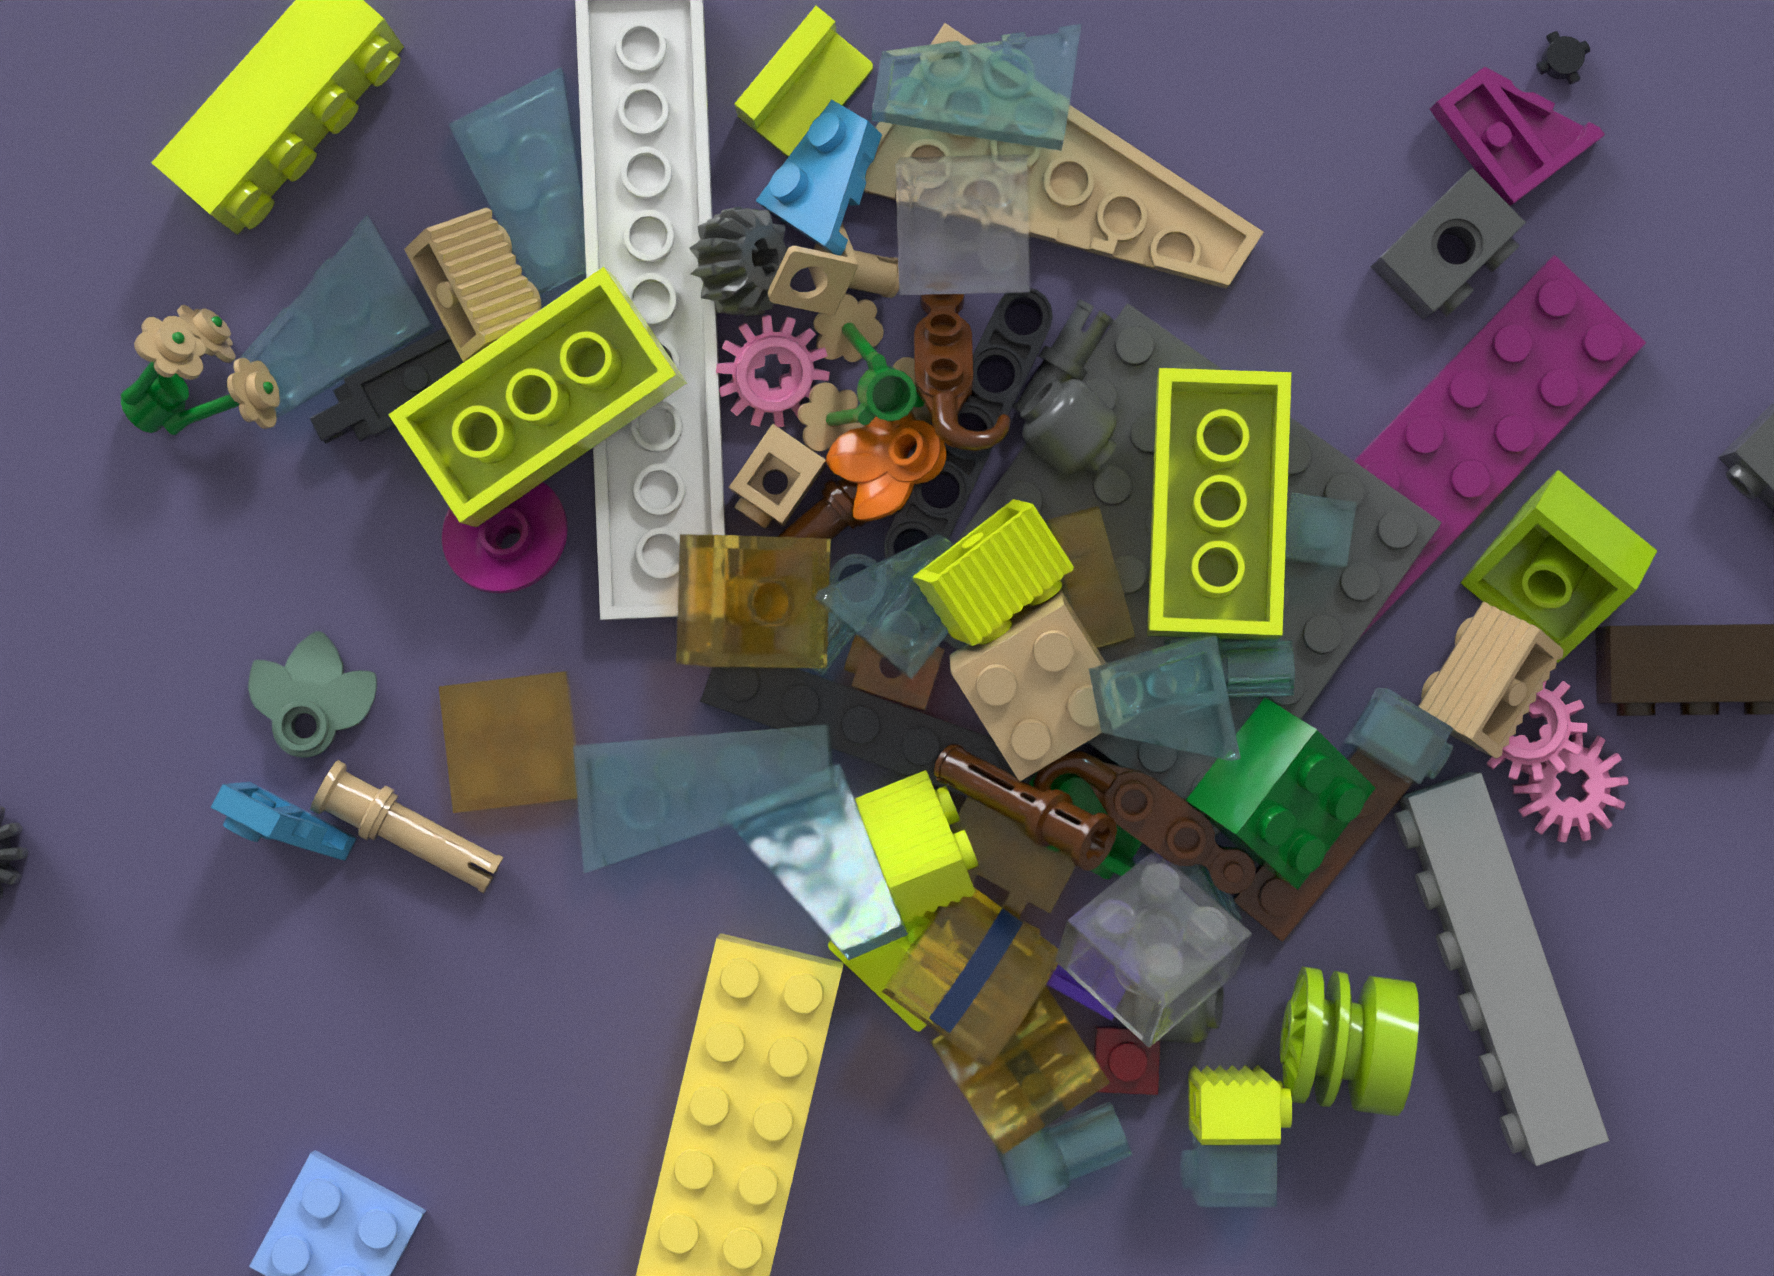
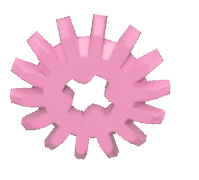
[716,315,830,428]
[1475,681,1587,781]
[1512,733,1628,842]

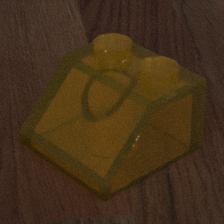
[676,534,831,668]

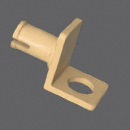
[768,222,903,316]

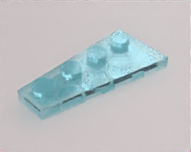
[573,724,835,873]

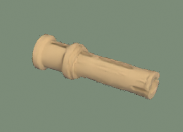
[310,760,503,894]

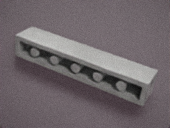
[1394,772,1610,1166]

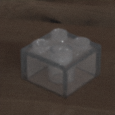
[895,154,1031,295]
[1055,851,1252,1048]

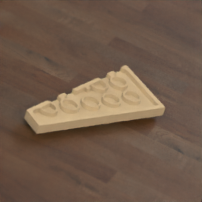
[864,23,1264,288]

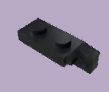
[310,327,464,444]

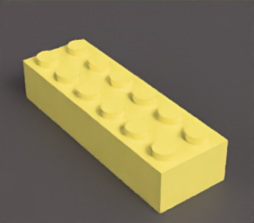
[636,933,844,1276]

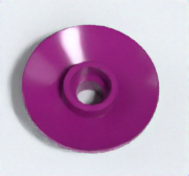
[442,482,568,594]

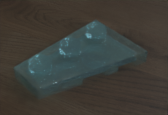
[871,24,1081,151]
[449,67,586,295]
[233,215,434,418]
[723,764,908,960]

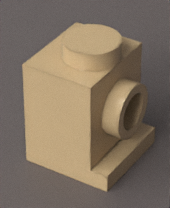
[729,424,827,529]

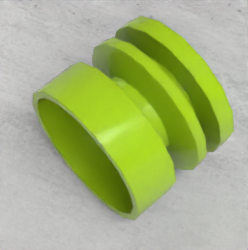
[1280,966,1419,1116]

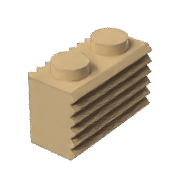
[404,207,541,362]
[1415,602,1563,759]

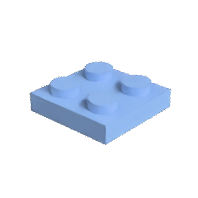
[249,1150,427,1276]

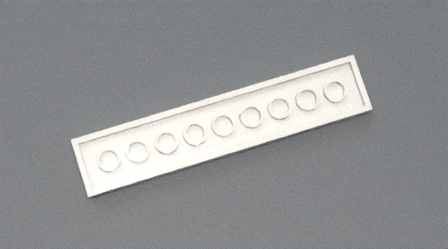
[575,0,729,620]

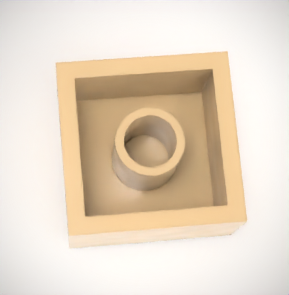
[949,589,1133,782]

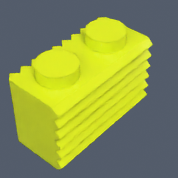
[913,499,1074,646]
[855,770,979,922]
[1188,1065,1292,1145]

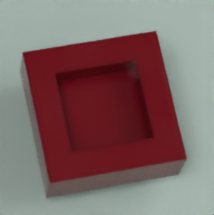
[1092,1026,1160,1095]

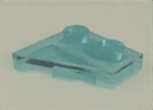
[814,534,954,679]
[1088,634,1240,761]

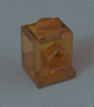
[844,625,945,711]

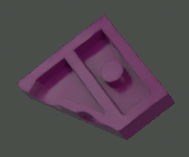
[1429,66,1605,206]

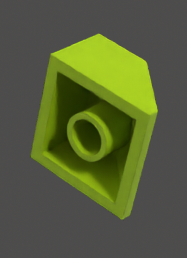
[1460,470,1657,663]

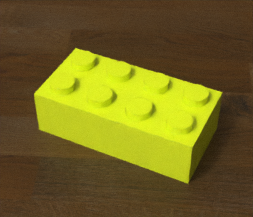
[151,0,404,235]
[388,266,687,527]
[1147,368,1292,641]

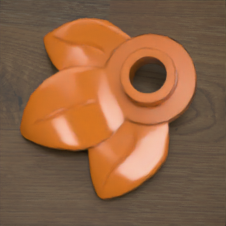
[826,410,946,521]

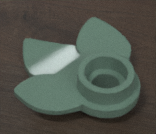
[248,631,377,758]

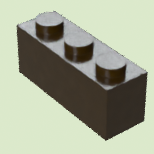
[1595,624,1774,716]

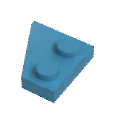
[756,100,882,256]
[210,782,357,861]

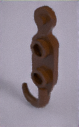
[914,279,1011,451]
[1034,751,1256,894]

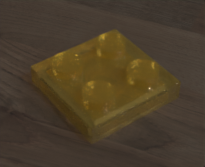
[439,671,582,813]

